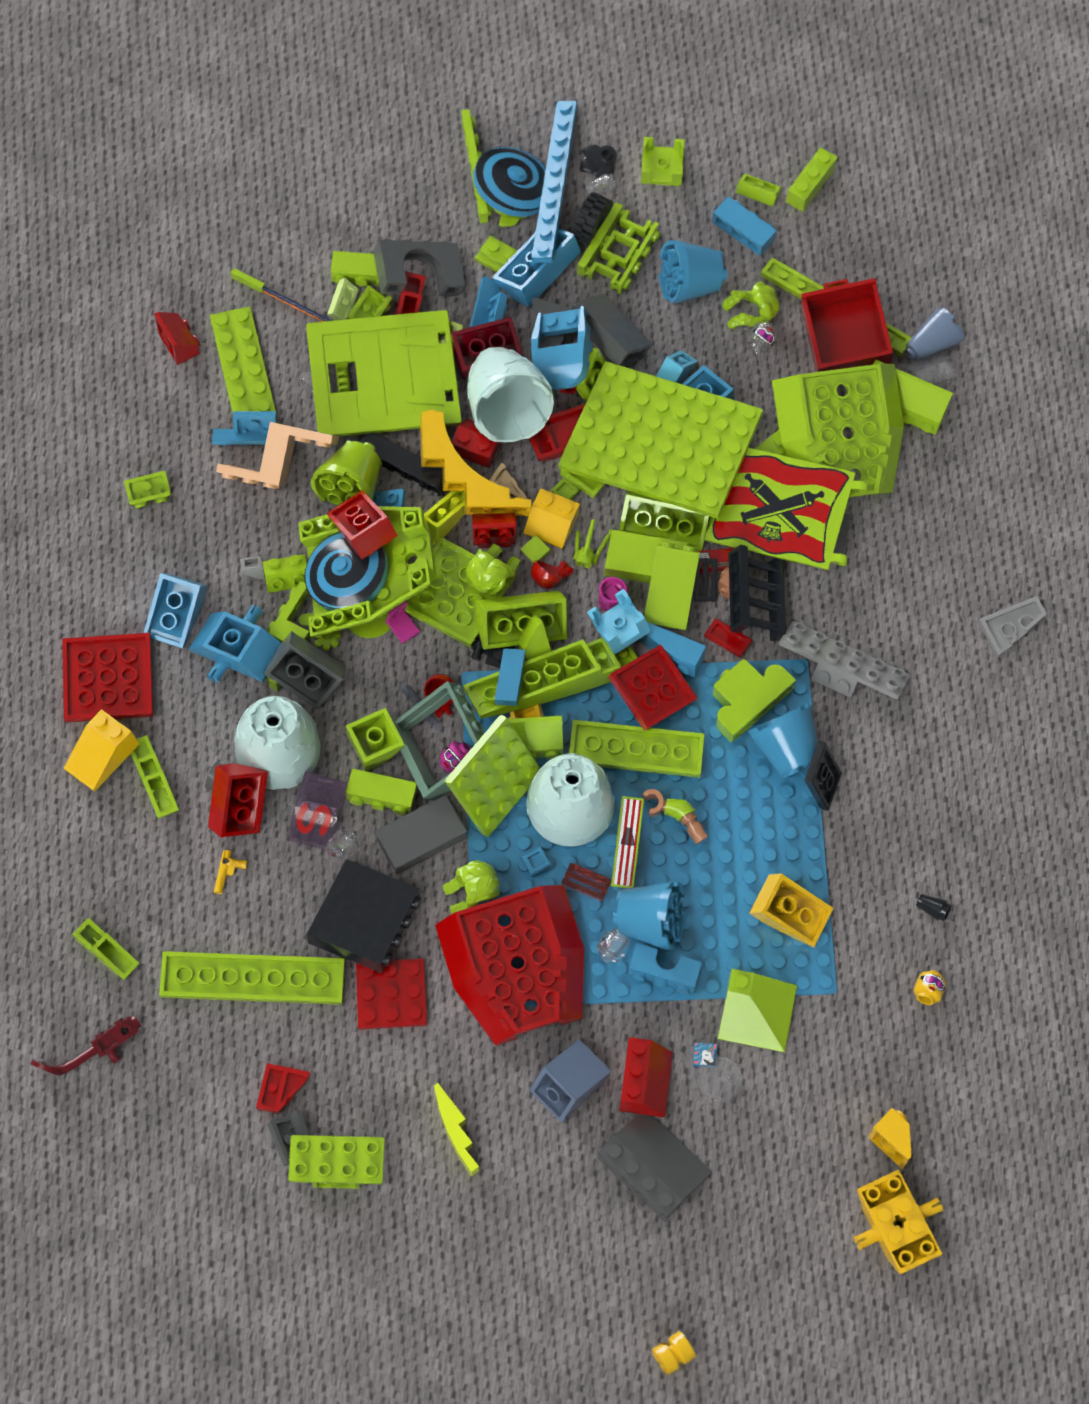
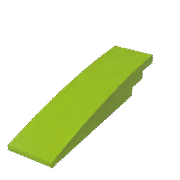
[463,638,637,719]

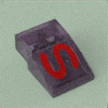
[287,772,348,851]

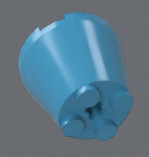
[658,240,727,303]
[748,703,818,777]
[613,881,686,950]

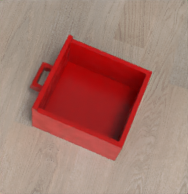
[801,278,893,372]

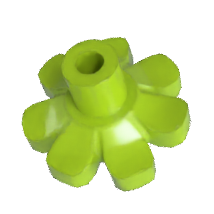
[314,632,341,651]

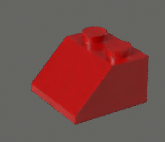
[154,312,201,365]
[451,418,501,468]

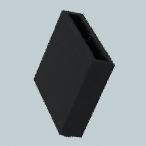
[307,859,422,973]

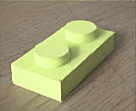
[327,278,359,320]

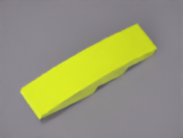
[434,1083,479,1177]

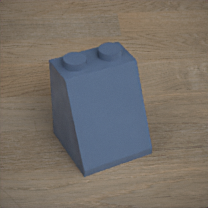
[530,1039,611,1123]

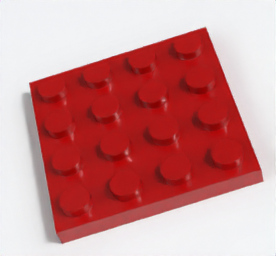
[62,633,153,722]

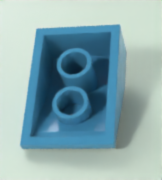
[143,573,208,648]

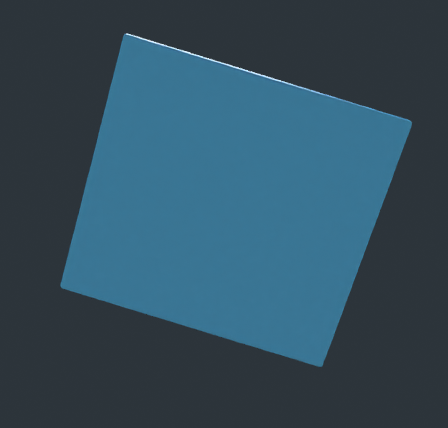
[461,659,837,1007]

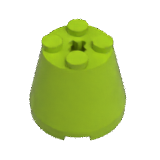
[311,441,382,506]

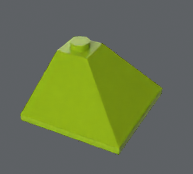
[717,969,797,1053]

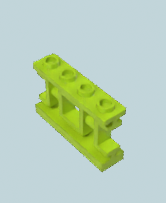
[577,202,661,295]

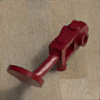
[30,1015,141,1076]

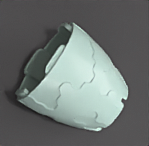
[468,347,554,442]
[234,696,321,790]
[526,753,615,847]

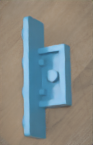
[470,276,508,327]
[212,411,297,446]

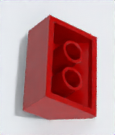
[208,763,268,838]
[619,1037,673,1118]

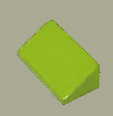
[735,174,782,206]

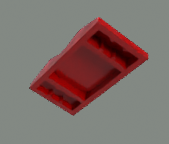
[529,404,585,461]

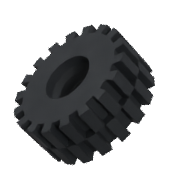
[571,192,613,246]

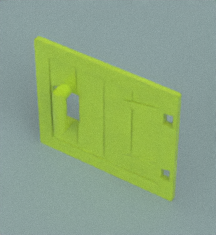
[306,310,461,437]

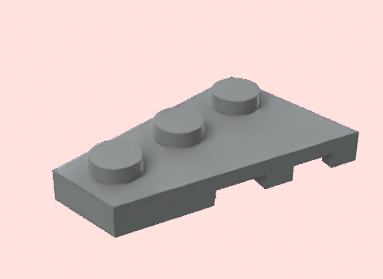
[978,596,1047,659]

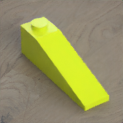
[424,491,465,545]

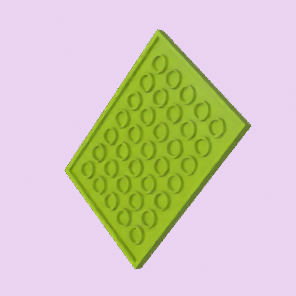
[558,361,763,519]

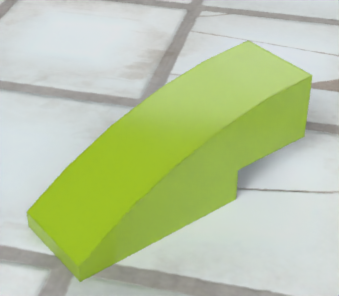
[71,917,139,980]

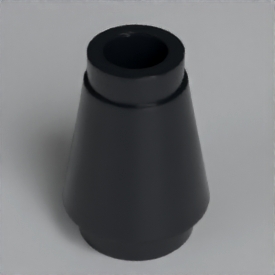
[916,894,951,921]

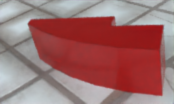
[395,271,426,315]

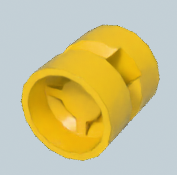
[651,1331,696,1376]

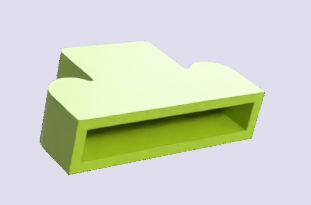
[712,659,796,743]

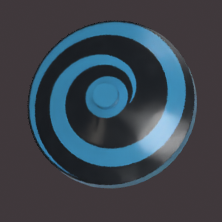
[473,147,546,217]
[305,532,389,611]

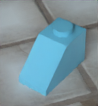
[656,350,699,384]

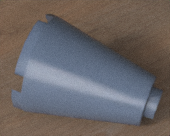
[905,307,964,361]

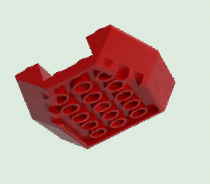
[435,885,584,1046]

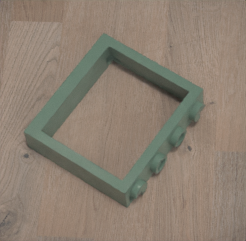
[393,681,484,801]

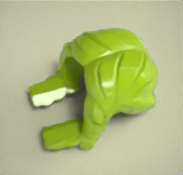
[722,281,780,330]
[466,544,520,596]
[442,860,500,914]

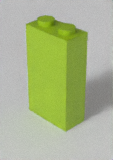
[604,530,688,584]
[644,542,700,630]

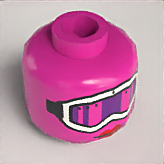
[440,741,471,773]

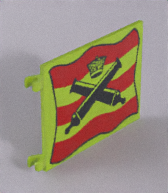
[704,448,868,571]

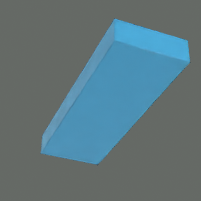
[495,649,526,706]

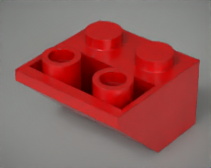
[472,513,516,548]

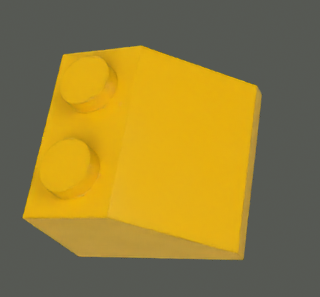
[523,488,580,549]
[868,1108,911,1170]

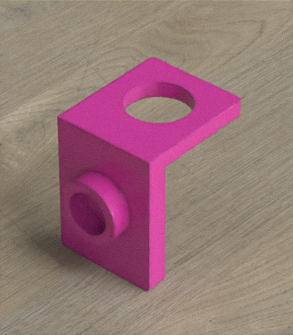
[385,601,420,644]

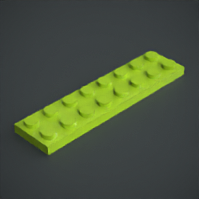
[159,951,345,1005]

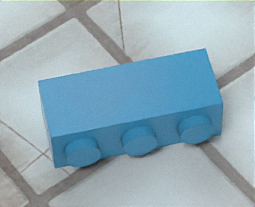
[712,196,777,256]

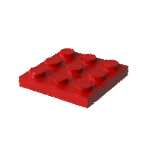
[608,644,697,731]
[356,958,427,1030]

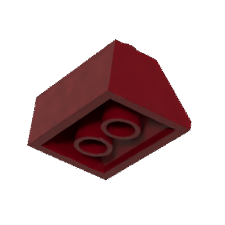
[451,317,523,379]

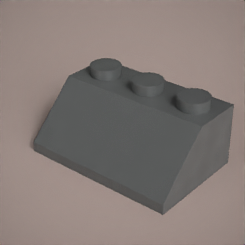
[264,631,345,709]

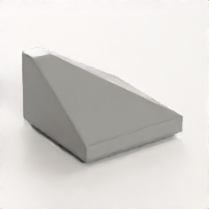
[240,556,265,580]

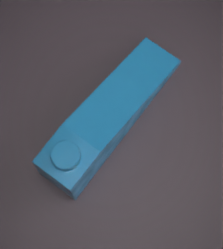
[638,622,706,677]

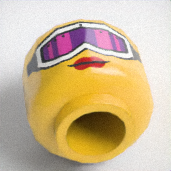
[913,970,947,1005]

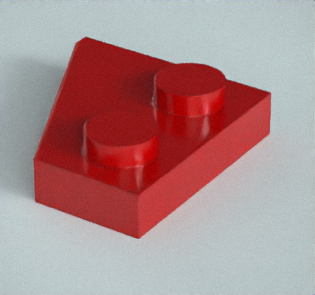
[256,1063,310,1114]

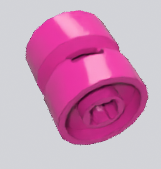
[598,577,627,612]

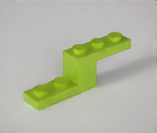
[267,581,310,691]

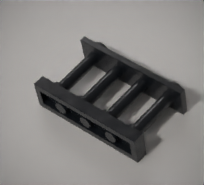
[728,545,787,641]

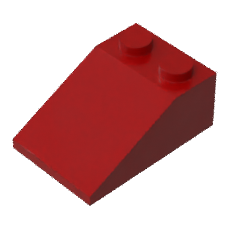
[326,490,398,559]

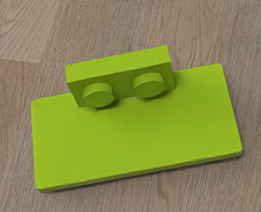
[288,1135,384,1189]

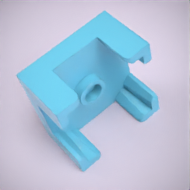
[587,589,651,655]

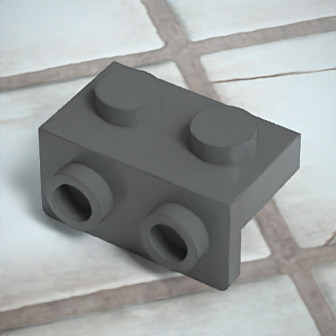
[267,1110,310,1166]

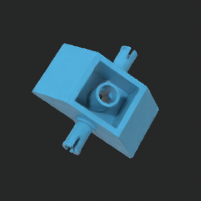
[189,605,281,683]

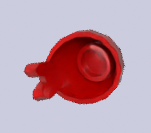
[531,560,574,589]
[424,674,456,718]

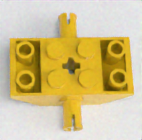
[853,1169,943,1275]

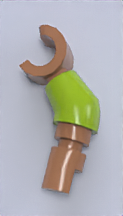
[642,789,708,845]

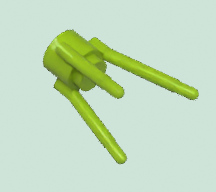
[573,519,613,569]

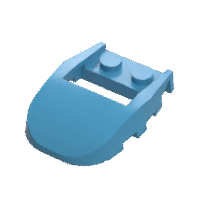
[531,306,593,391]

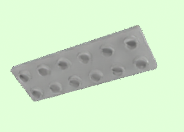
[779,621,910,699]

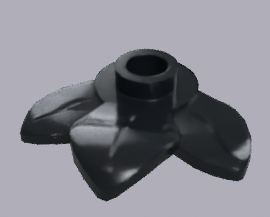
[579,145,617,182]

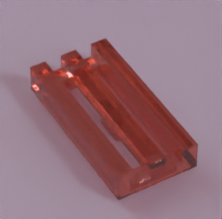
[561,862,612,902]

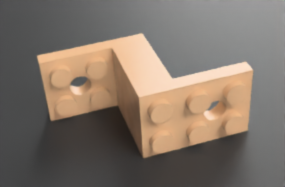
[216,422,339,489]

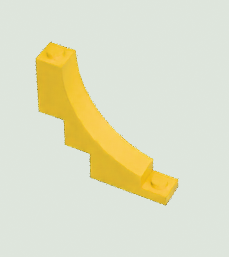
[420,410,531,516]

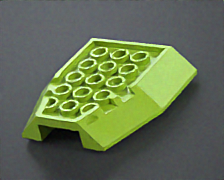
[772,364,904,498]
[298,506,437,638]

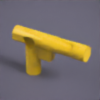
[214,850,248,894]

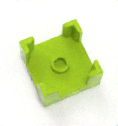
[641,137,685,186]

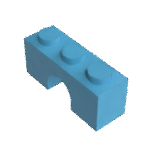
[628,943,702,994]

